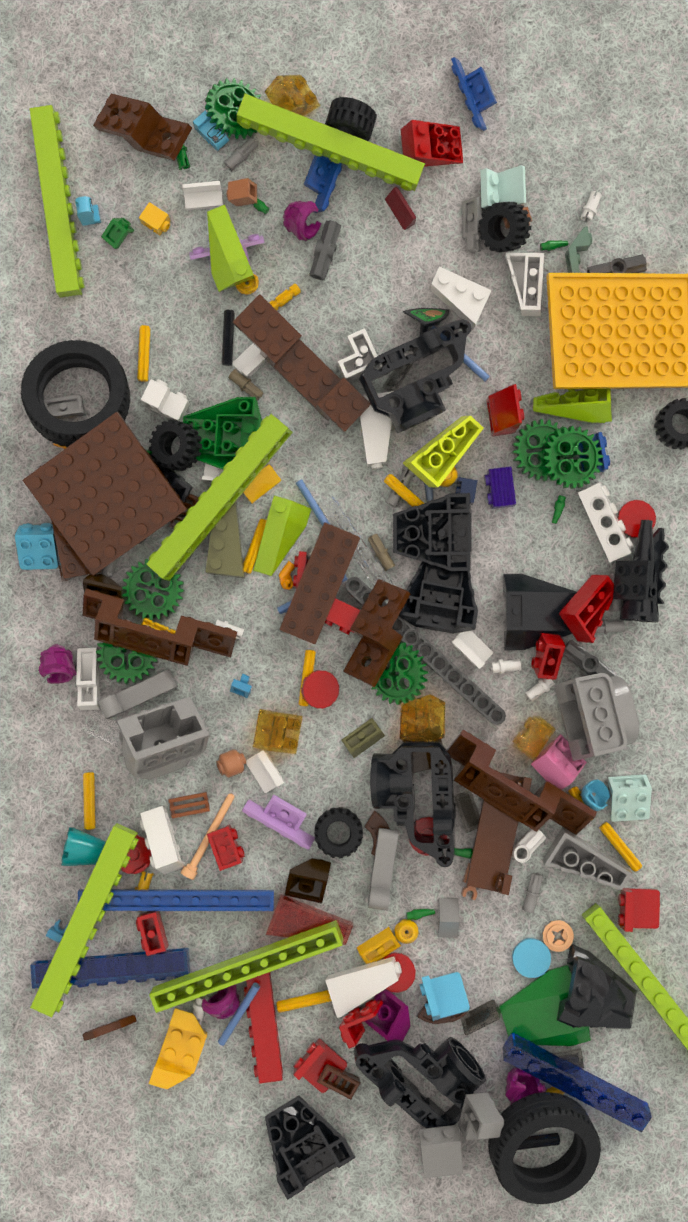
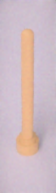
[180,793,234,880]

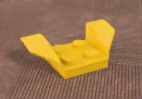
[149,1008,208,1089]

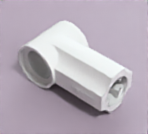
[511,829,546,863]

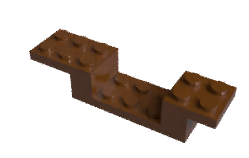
[232,294,371,432]
[82,589,238,666]
[447,730,597,835]

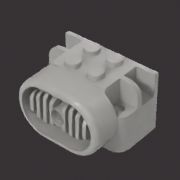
[554,673,639,761]
[117,697,209,779]

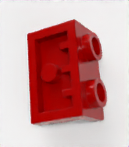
[207,824,245,871]

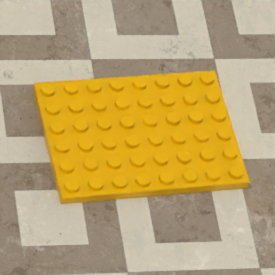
[546,273,688,389]

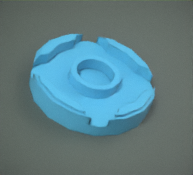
[512,938,551,978]

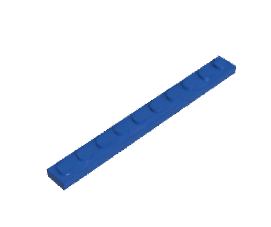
[78,889,274,911]

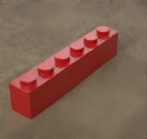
[244,972,283,1084]

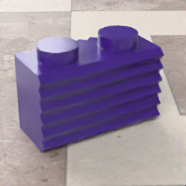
[484,467,516,509]

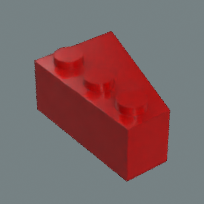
[559,575,614,643]

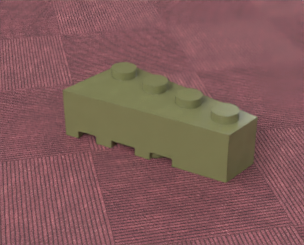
[205,502,245,578]

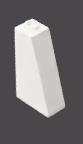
[359,391,394,469]
[325,957,402,1018]

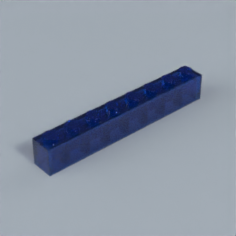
[30,948,190,989]
[502,1032,652,1133]

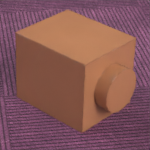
[226,178,257,206]

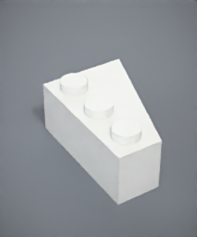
[506,253,544,316]
[430,267,491,330]
[140,806,186,875]

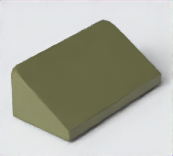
[341,718,385,758]

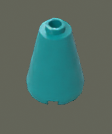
[61,827,106,866]

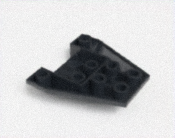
[503,574,577,651]

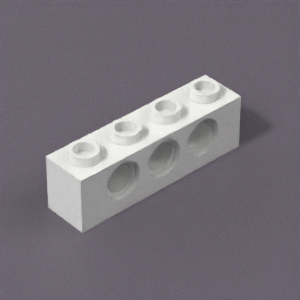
[578,483,634,562]

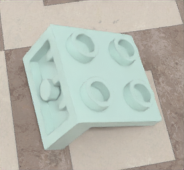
[480,165,526,209]
[608,774,652,822]

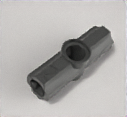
[309,220,341,281]
[587,254,647,273]
[563,639,617,677]

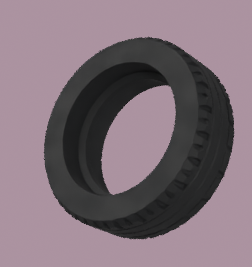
[21,340,130,447]
[488,1092,601,1204]

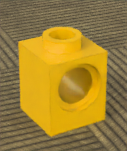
[139,202,171,236]

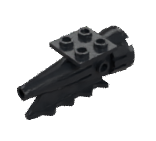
[613,520,669,623]

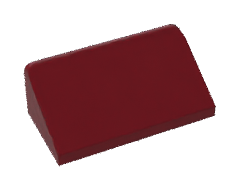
[385,187,416,230]

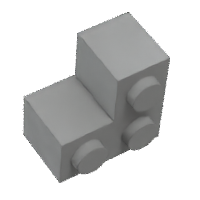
[458,1092,504,1140]

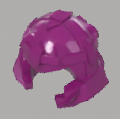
[283,201,321,241]
[38,644,77,684]
[201,984,240,1019]
[505,1065,547,1105]

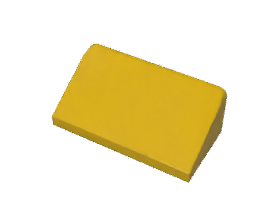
[243,464,282,503]
[356,927,401,964]

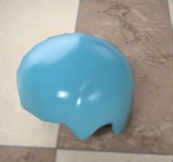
[581,779,611,811]

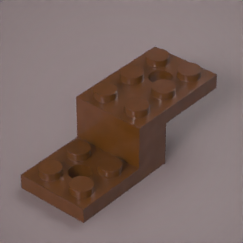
[93,93,192,161]
[343,579,410,688]

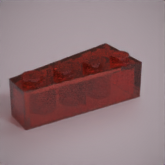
[266,894,353,945]

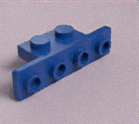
[451,57,497,131]
[303,155,342,213]

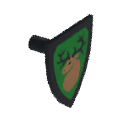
[403,308,450,335]

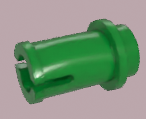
[176,144,191,170]

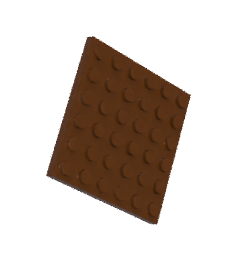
[22,412,188,576]

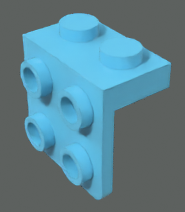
[15,523,58,570]
[419,972,470,1021]

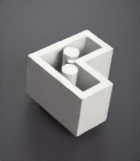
[338,328,380,382]
[141,379,190,422]

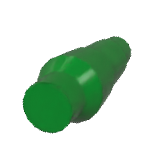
[252,199,270,214]
[540,240,569,251]
[552,495,566,524]
[454,848,473,859]
[406,909,435,920]

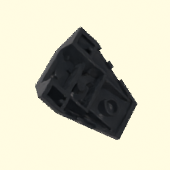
[399,562,478,634]

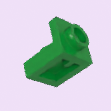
[101,217,134,249]

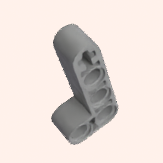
[98,669,178,719]
[368,828,398,911]

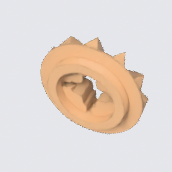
[542,920,574,952]

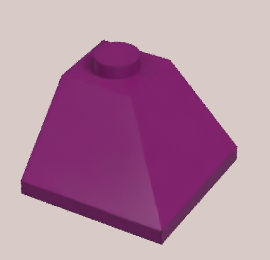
[364,989,411,1041]

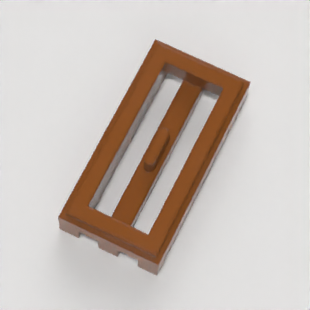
[168,792,210,818]

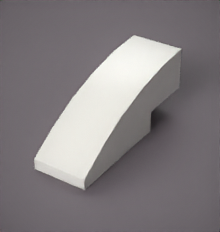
[76,648,100,710]

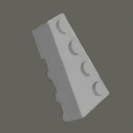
[543,827,632,890]

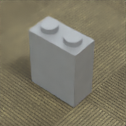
[419,1125,463,1179]

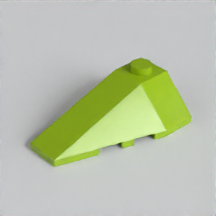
[207,205,254,292]
[533,389,612,423]
[253,495,311,576]

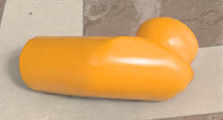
[279,561,295,590]

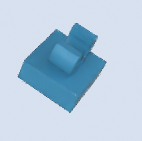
[230,674,252,699]
[46,919,68,943]

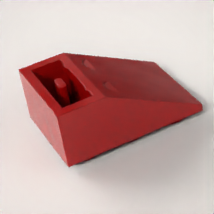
[400,120,463,167]
[486,384,525,437]

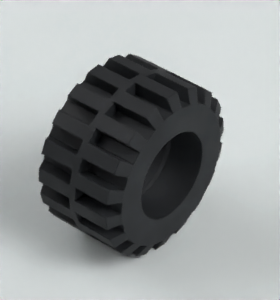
[325,97,377,141]
[478,201,532,253]
[654,398,688,450]
[149,420,202,471]
[314,807,363,859]

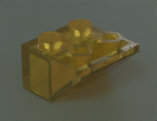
[264,75,321,116]
[400,694,445,741]
[253,709,303,754]
[512,715,556,761]

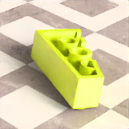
[403,415,484,488]

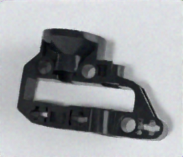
[359,319,471,434]
[370,741,456,867]
[353,1037,486,1128]

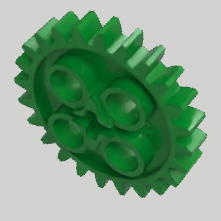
[205,78,261,139]
[512,419,574,482]
[541,426,603,489]
[122,559,185,620]
[96,623,158,685]
[367,642,428,705]

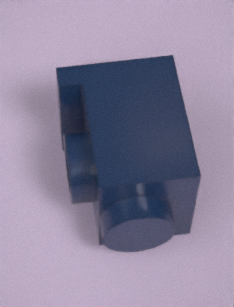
[455,477,478,505]

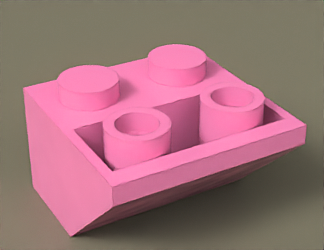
[531,734,587,790]

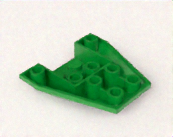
[183,397,262,470]
[499,965,591,1046]

